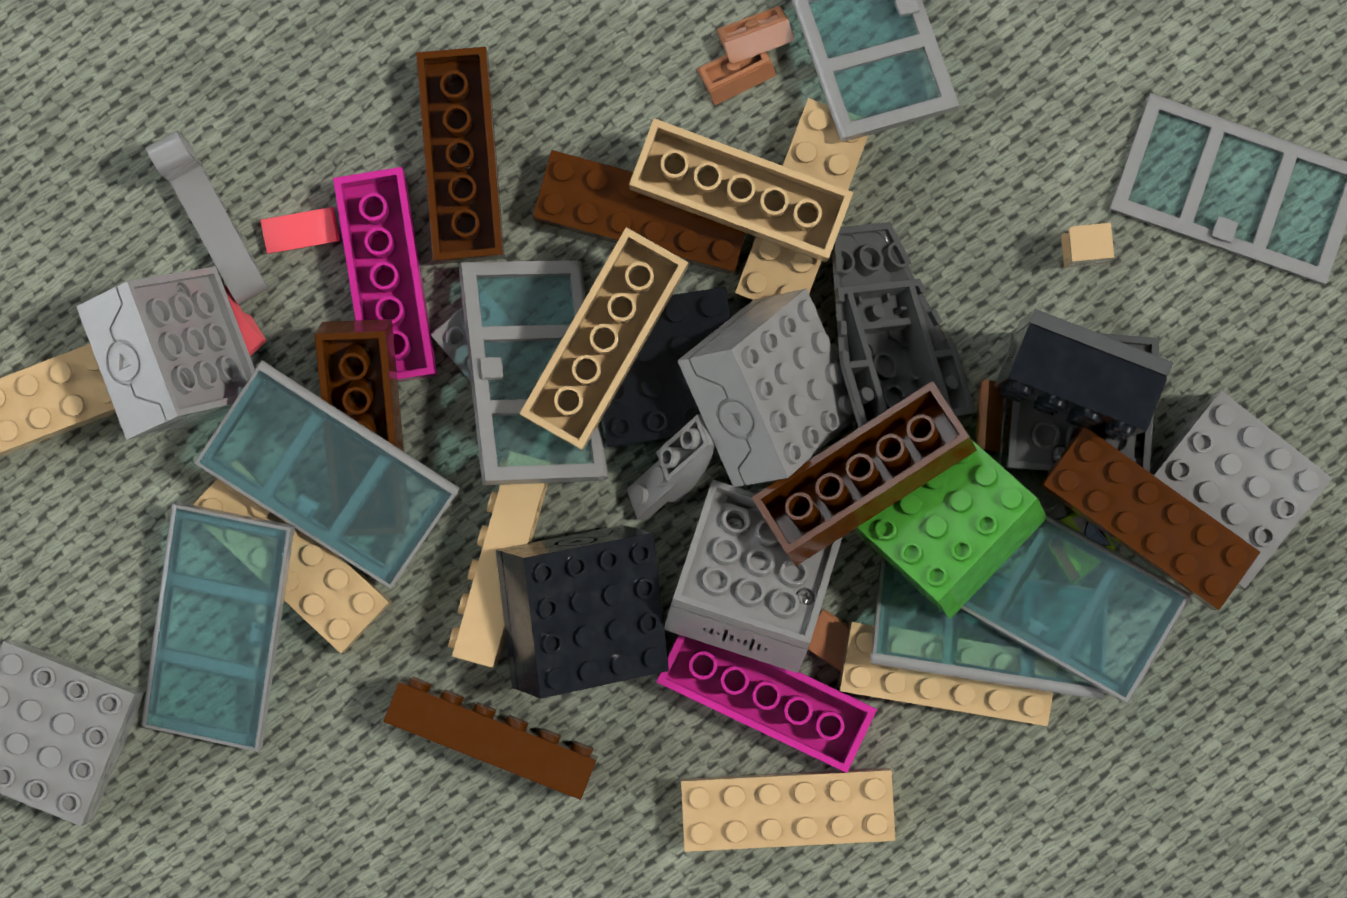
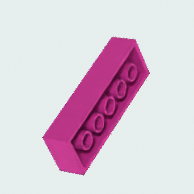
[333,167,438,382]
[656,634,877,773]

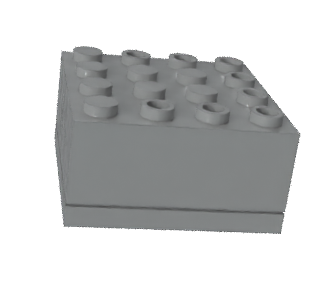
[76,266,265,440]
[678,288,856,487]
[1150,390,1332,589]
[664,479,842,673]
[0,640,145,826]

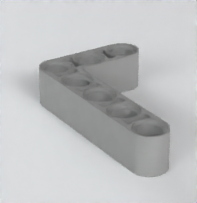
[146,131,269,304]

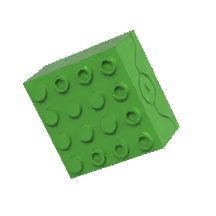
[853,441,1047,619]

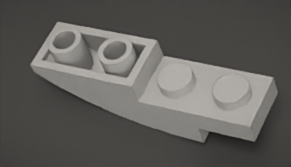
[627,414,714,519]

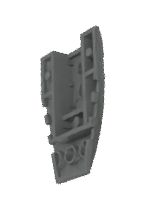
[831,222,976,428]

